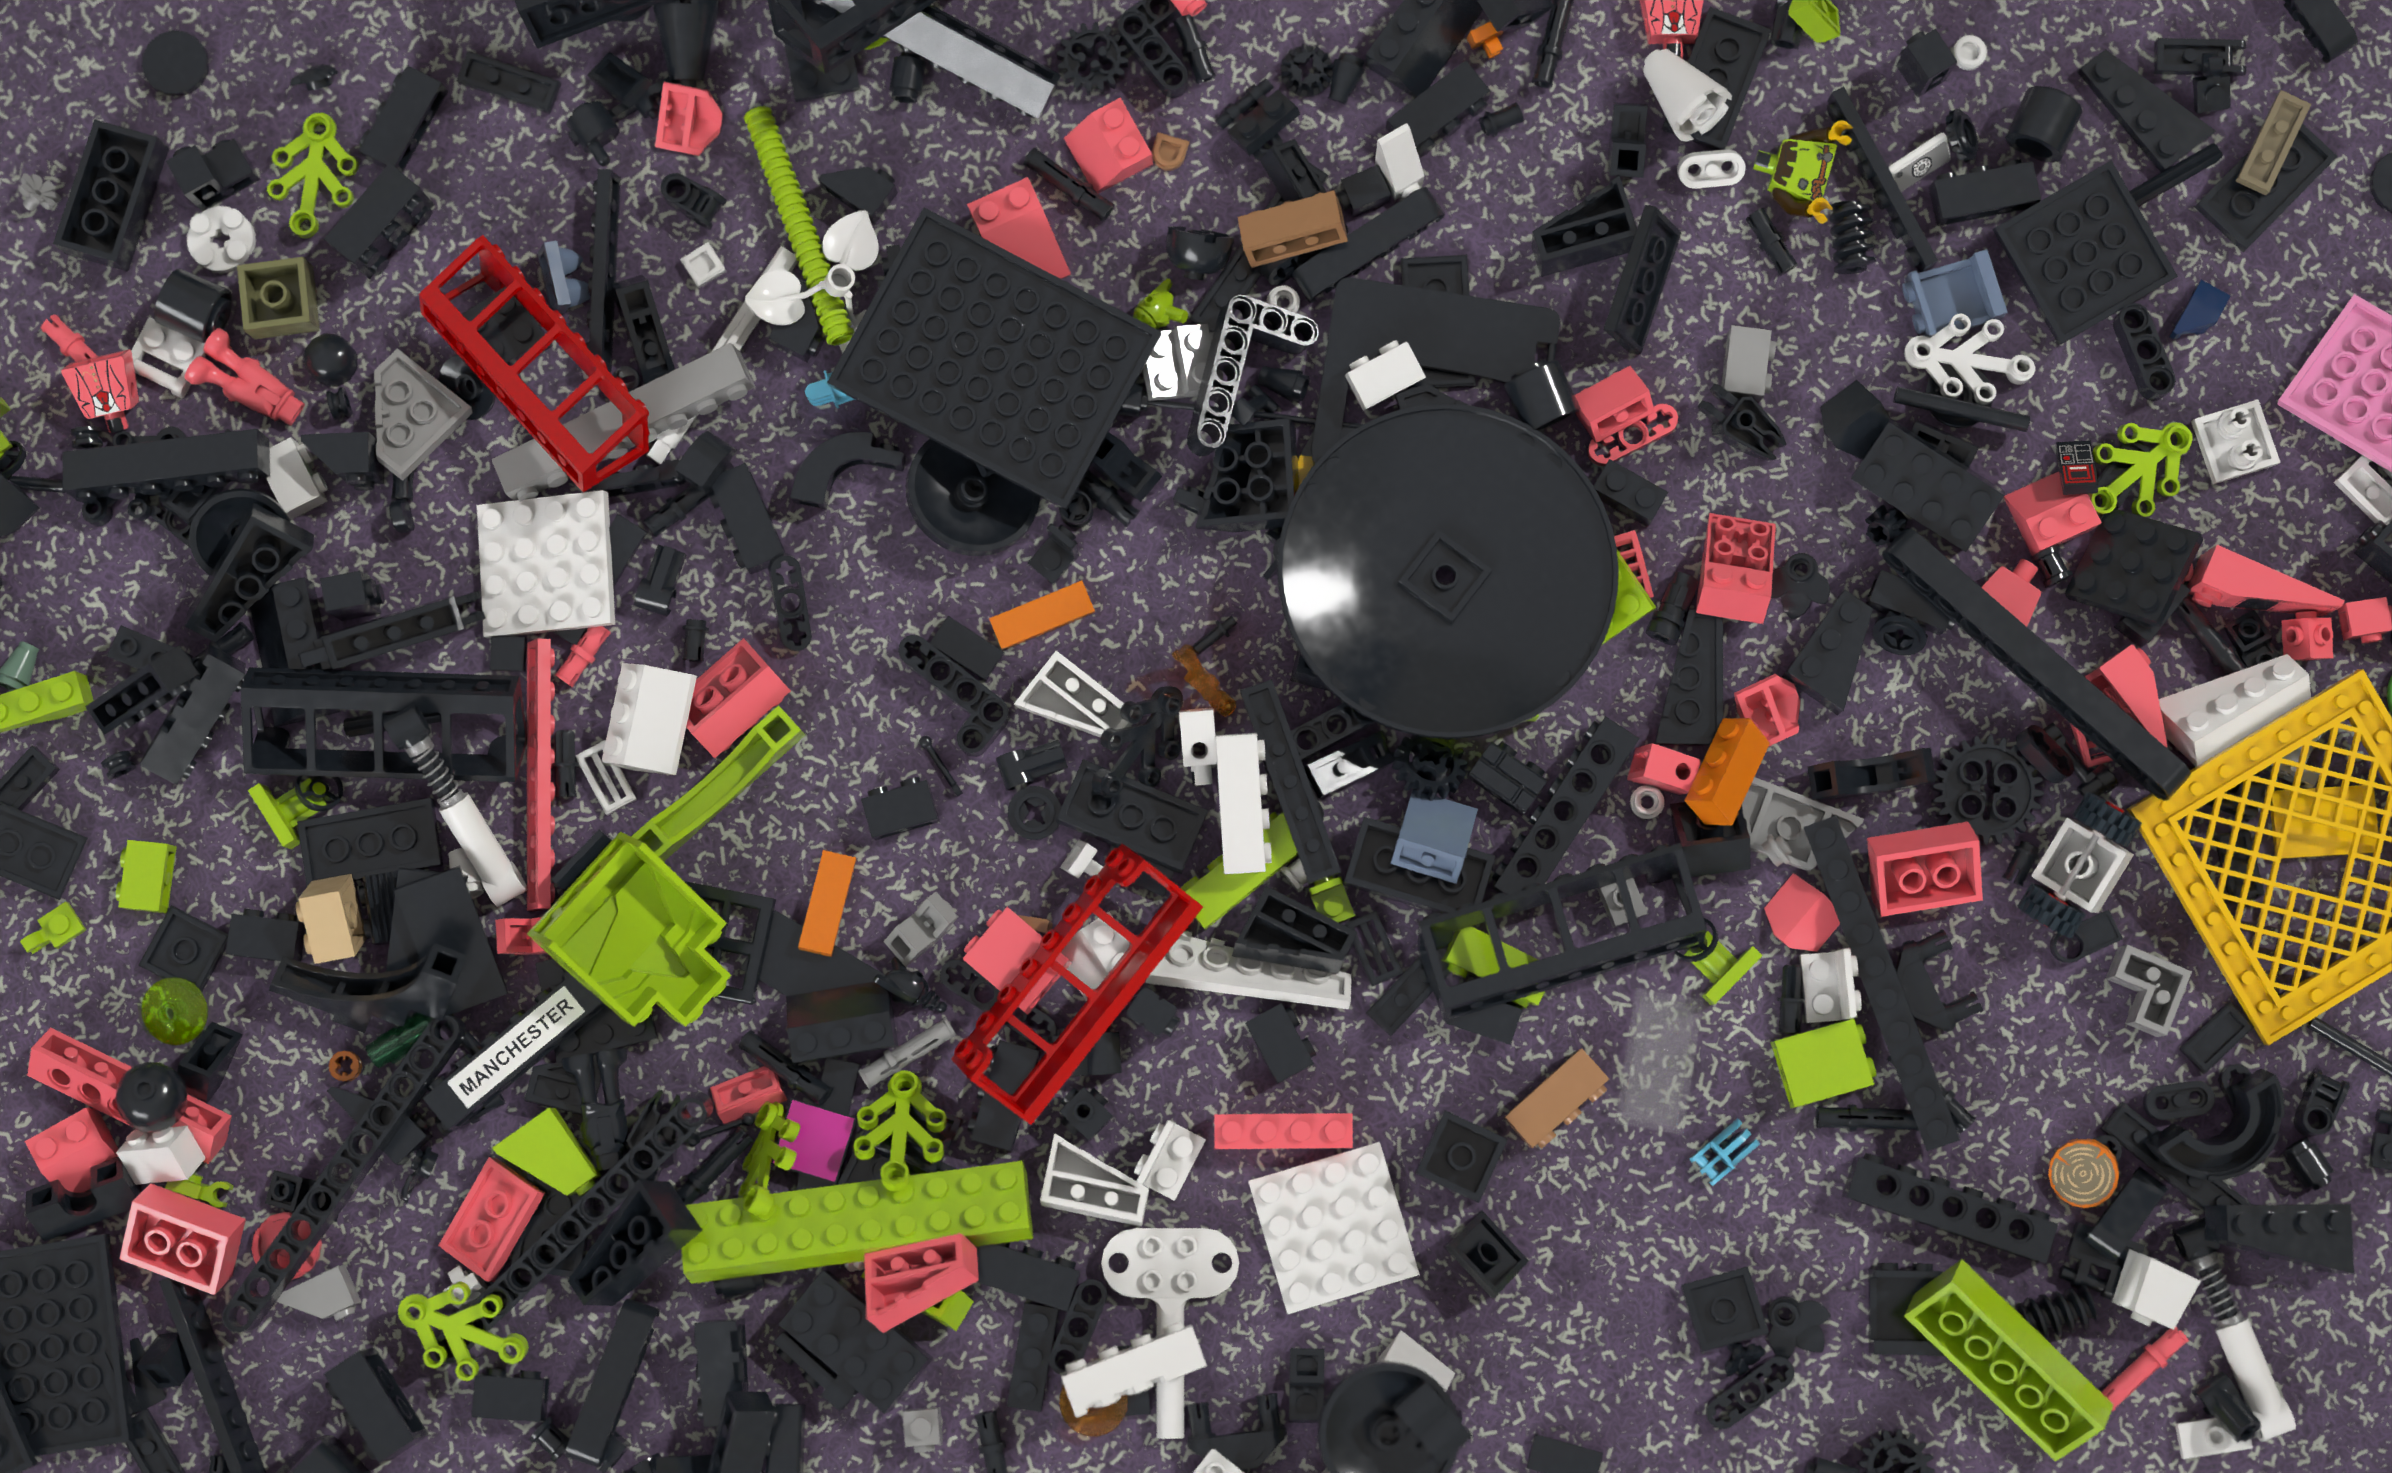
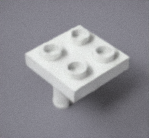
[2191,400,2280,485]

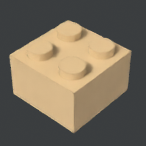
[296,874,366,964]

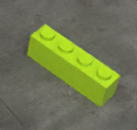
[1181,812,1298,930]

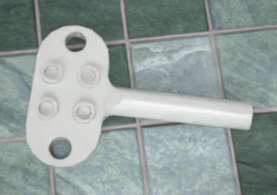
[1101,1228,1239,1439]

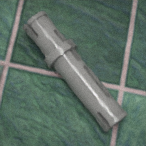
[858,1017,957,1089]

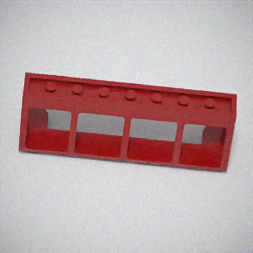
[419,235,650,492]
[951,843,1203,1125]

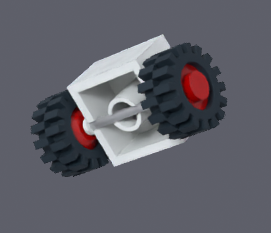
[2017,792,2142,938]

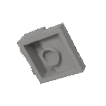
[1143,324,1223,401]

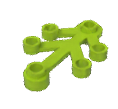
[267,113,359,239]
[2088,422,2193,517]
[853,1070,947,1192]
[738,1101,800,1215]
[398,1282,529,1381]

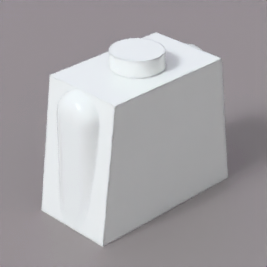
[2112,1249,2201,1330]

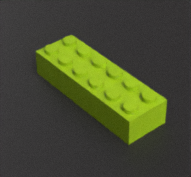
[1904,1259,2113,1462]

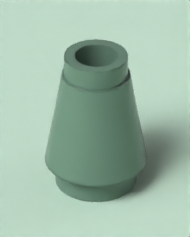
[0,641,39,691]

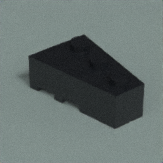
[1782,590,1873,715]

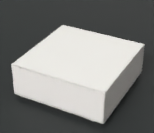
[680,242,726,289]

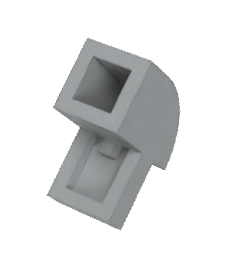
[884,892,958,967]

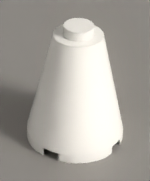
[1643,49,1732,141]

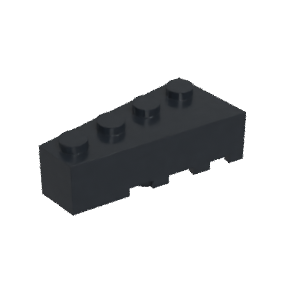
[2205,1204,2354,1274]

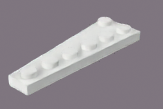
[1145,931,1351,1009]

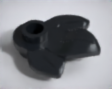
[1771,553,1830,620]
[400,1146,439,1204]
[1768,1296,1831,1359]

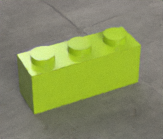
[1442,926,1545,1009]

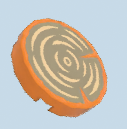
[2048,1139,2119,1208]

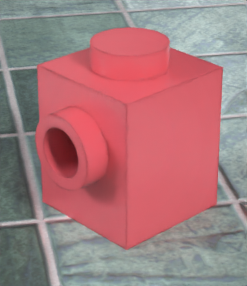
[2337,597,2392,644]

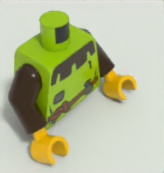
[1753,120,1853,224]

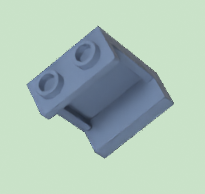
[1902,250,2008,338]
[1391,789,1478,884]

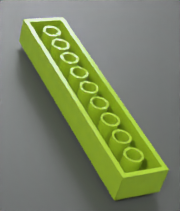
[682,1161,1033,1284]

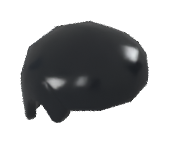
[303,333,358,386]

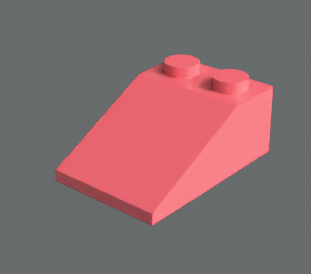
[967,177,1071,279]
[2085,644,2168,748]

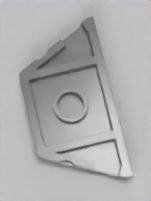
[1741,777,1864,872]

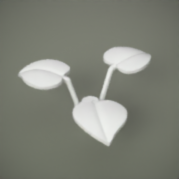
[745,211,879,353]

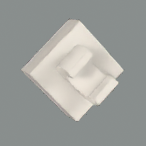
[1060,840,1103,879]
[443,1265,488,1310]

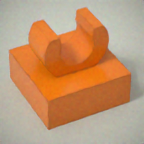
[1466,21,1504,59]

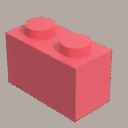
[1575,366,1655,443]

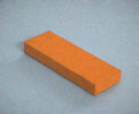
[989,581,1095,651]
[798,850,856,957]

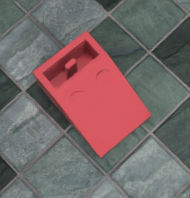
[1696,513,1776,624]

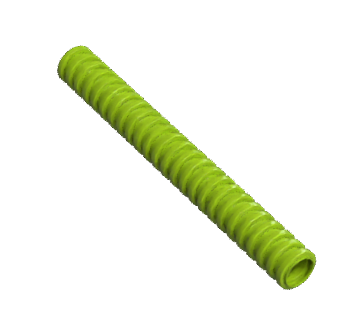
[743,106,855,345]

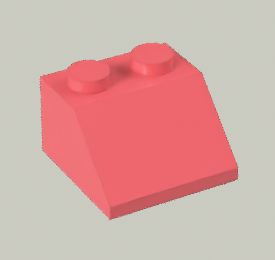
[1064,97,1153,193]
[2003,472,2102,556]
[25,1108,119,1193]

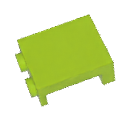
[1770,1018,1877,1108]

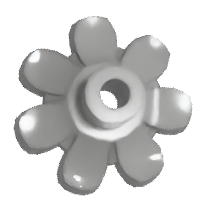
[19,173,62,211]

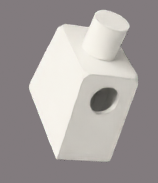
[1179,708,1217,785]

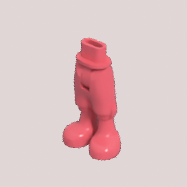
[185,328,305,426]

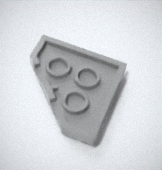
[374,348,473,481]

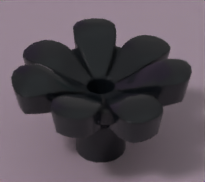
[1724,1343,1766,1376]

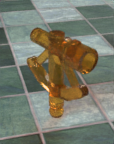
[1171,644,1236,717]

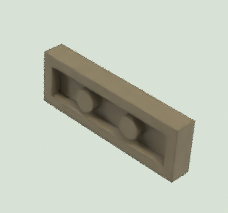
[2236,90,2311,195]

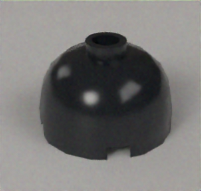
[1166,226,1234,280]
[115,1062,188,1132]

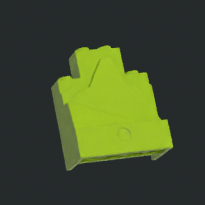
[527,832,732,1027]

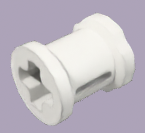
[1280,858,1307,892]

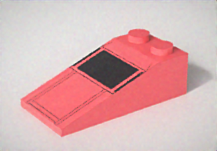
[2187,545,2345,617]

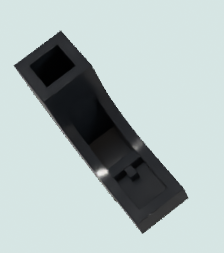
[790,432,906,510]
[1807,748,1936,800]

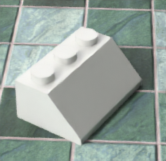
[601,663,697,775]

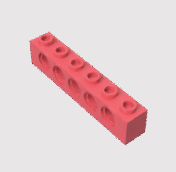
[27,1027,232,1164]

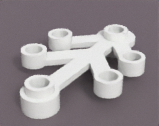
[1904,314,2035,405]

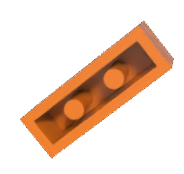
[1684,718,1770,825]

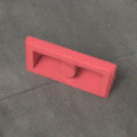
[710,1066,788,1124]

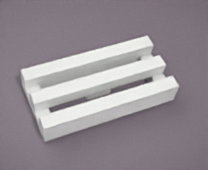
[575,740,637,816]

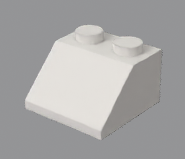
[1061,911,1130,1001]

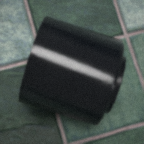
[2005,86,2083,163]
[154,268,232,343]
[1504,360,1581,431]

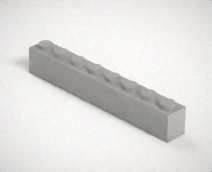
[491,343,755,502]

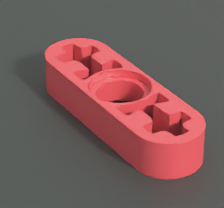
[1588,404,1678,466]

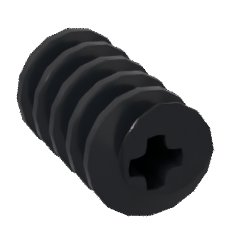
[1829,201,1876,275]
[2017,1285,2097,1340]

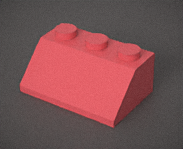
[686,638,791,758]

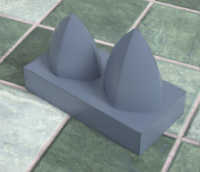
[537,241,591,314]

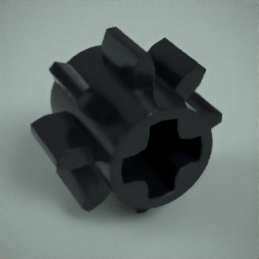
[1865,505,1908,547]

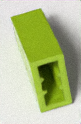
[492,1107,602,1197]

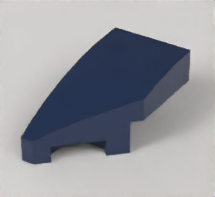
[2169,280,2230,339]

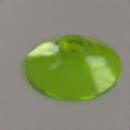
[141,977,208,1045]

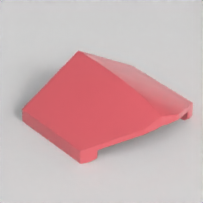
[655,82,723,156]
[1734,674,1801,746]
[1764,873,1840,952]

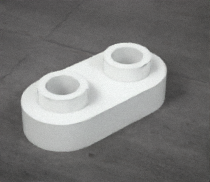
[1677,149,1746,188]

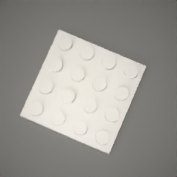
[477,490,615,638]
[1248,1142,1420,1314]

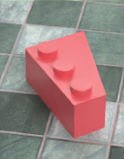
[864,1233,979,1333]

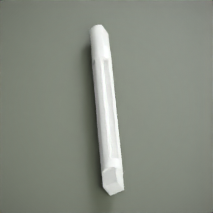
[646,246,798,465]

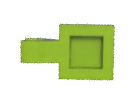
[20,901,86,954]
[165,1173,234,1208]

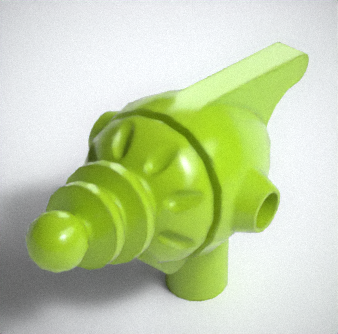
[1133,279,1188,329]

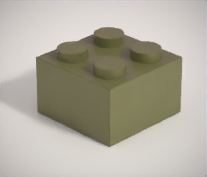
[237,257,320,339]

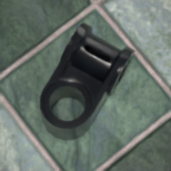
[661,173,727,230]
[2294,1068,2350,1137]

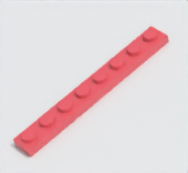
[527,638,555,911]

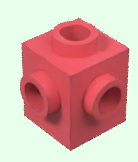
[2281,611,2333,661]

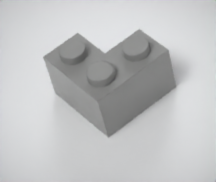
[2105,945,2192,1037]

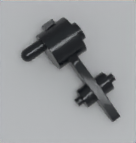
[567,77,676,167]

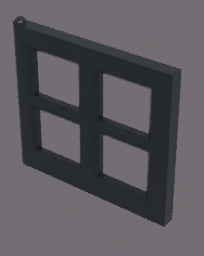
[685,881,776,1005]

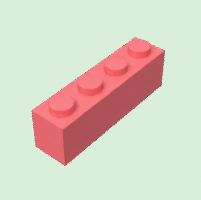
[1214,1113,1353,1149]

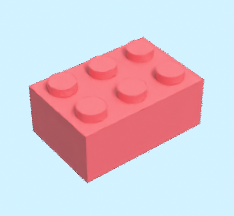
[1867,822,1983,917]
[120,1183,246,1295]

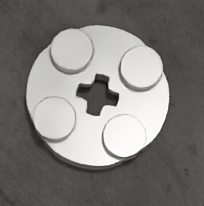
[187,206,256,273]

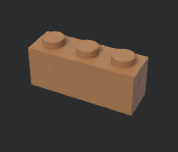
[1237,190,1348,268]
[1503,1048,1609,1149]

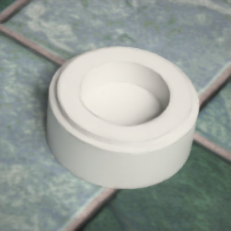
[1952,35,1987,70]

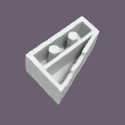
[1014,651,1133,741]

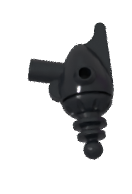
[873,957,947,1013]

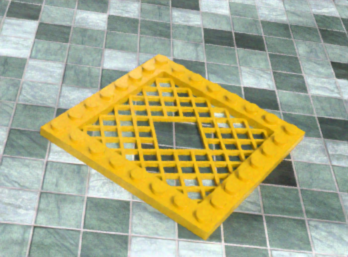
[2127,669,2392,1046]

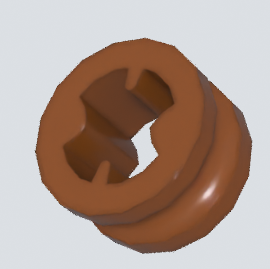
[329,1051,362,1082]

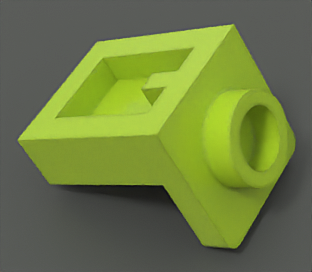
[1309,876,1355,923]

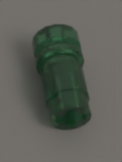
[366,1012,441,1068]

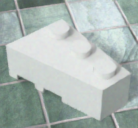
[1040,1134,1149,1227]

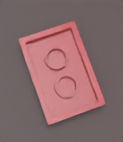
[438,1157,545,1282]

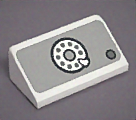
[1888,132,1951,192]

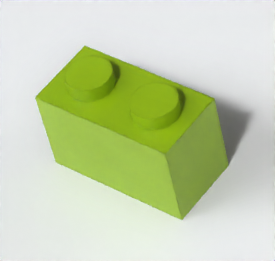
[116,840,177,913]

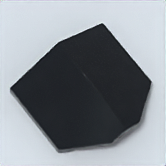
[1820,380,1890,460]

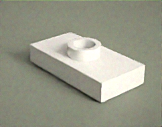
[2175,1417,2253,1459]

